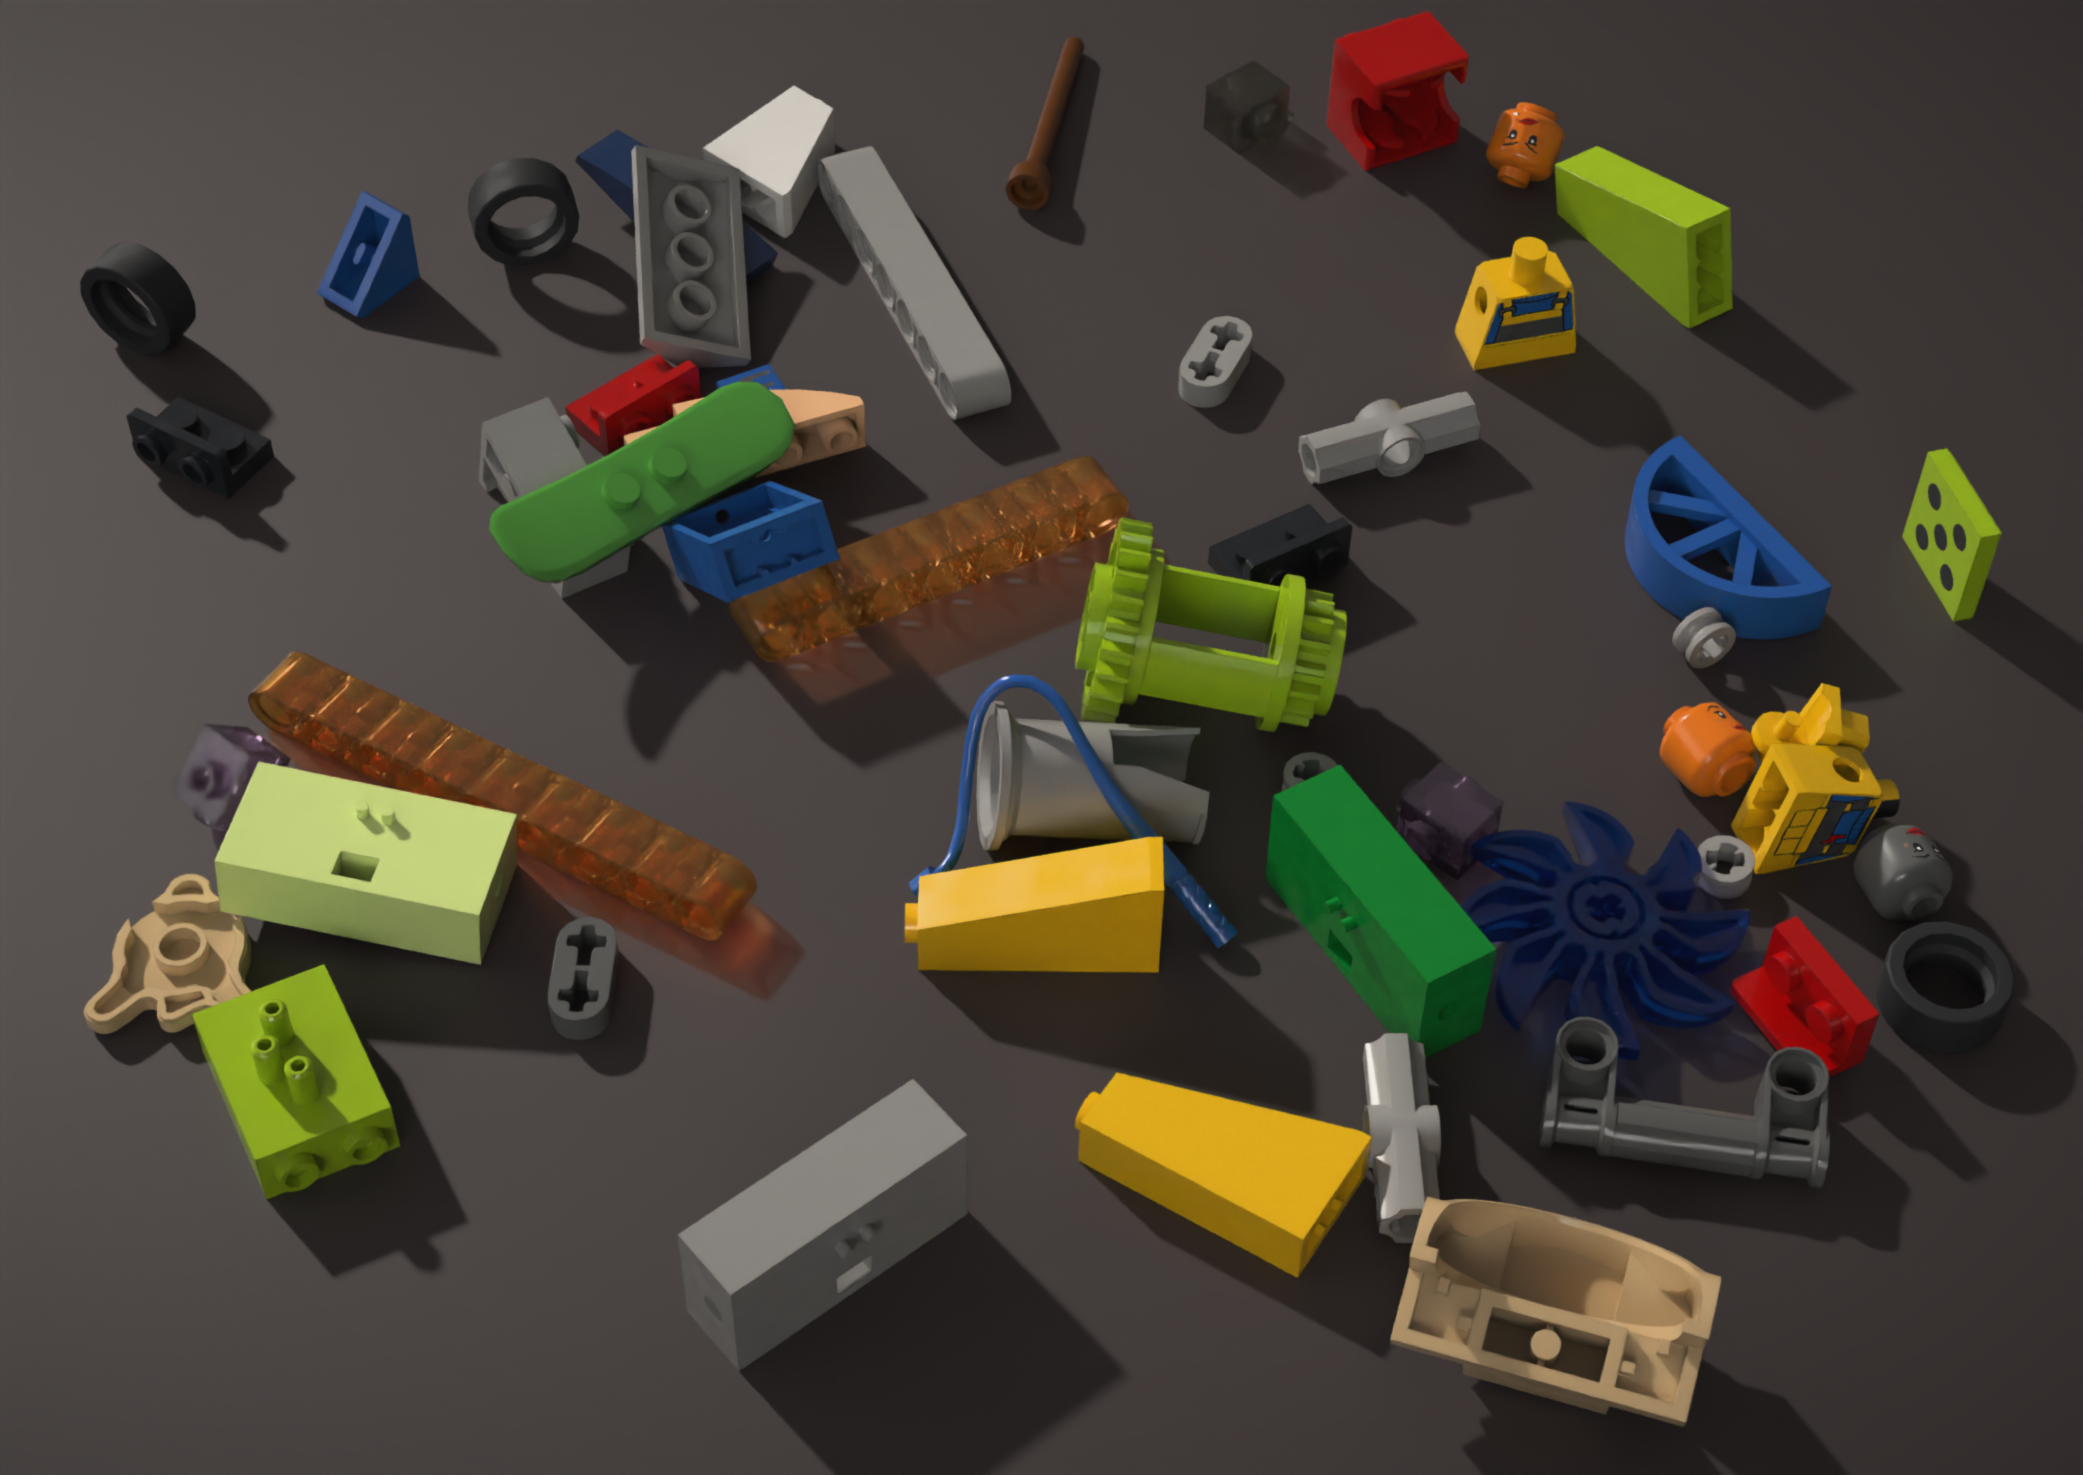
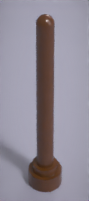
[1006,36,1084,210]

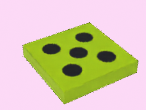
[1902,448,2002,622]

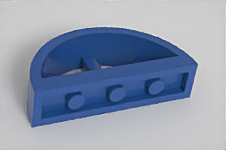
[1624,435,1832,640]

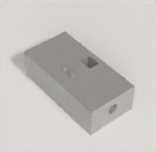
[678,1079,968,1371]

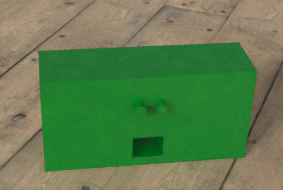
[1265,765,1497,1058]

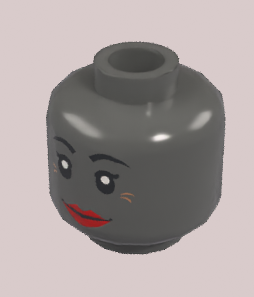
[1853,824,1953,922]

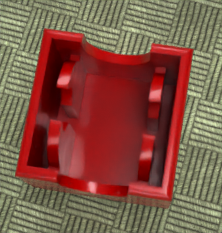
[1326,11,1469,171]

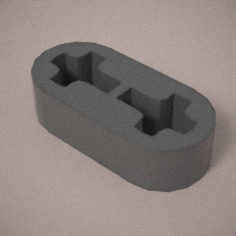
[548,917,620,1040]

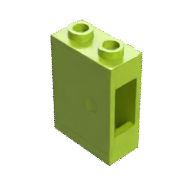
[192,964,400,1200]

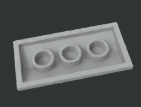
[631,145,751,368]

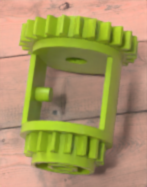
[1075,517,1347,732]

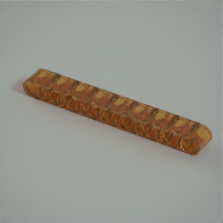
[248,651,758,940]

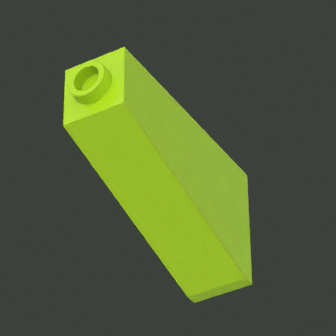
[1555,146,1733,329]

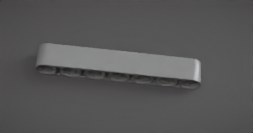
[816,146,1011,420]

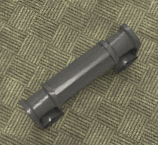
[1538,1017,1830,1188]

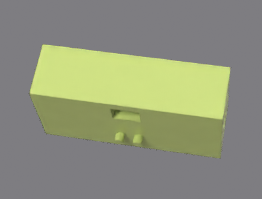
[214,762,518,965]

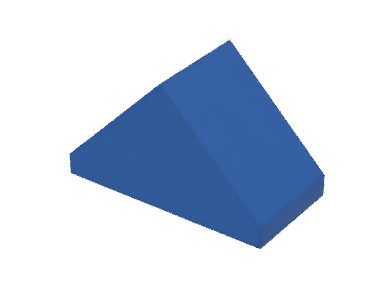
[316,191,420,318]

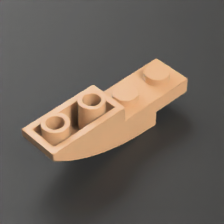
[624,390,866,478]

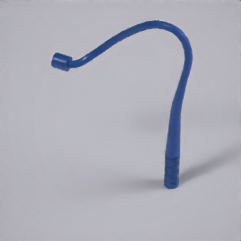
[909,674,1238,949]

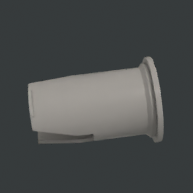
[976,701,1210,851]

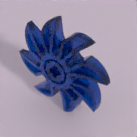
[1460,801,1750,1060]

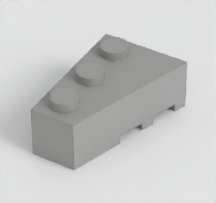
[479,397,634,599]

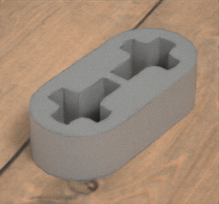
[1178,316,1253,408]

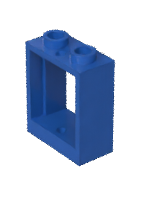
[662,481,840,603]

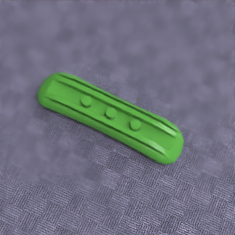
[489,382,795,583]

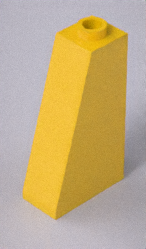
[905,837,1164,973]
[1074,1072,1372,1278]

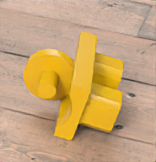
[1751,683,1870,762]

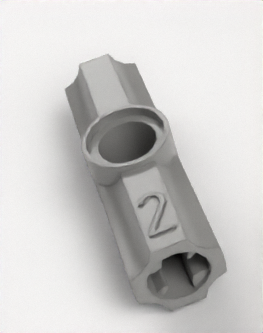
[1298,391,1481,485]
[1363,1033,1441,1243]

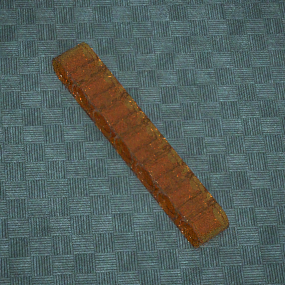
[729,456,1129,662]

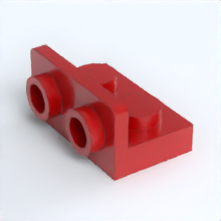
[565,354,701,456]
[1730,916,1880,1078]

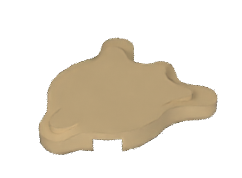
[84,874,252,1034]

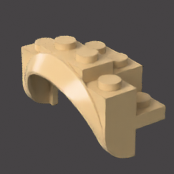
[1390,1197,1721,1427]

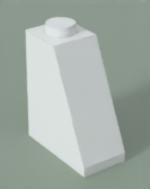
[703,86,835,238]

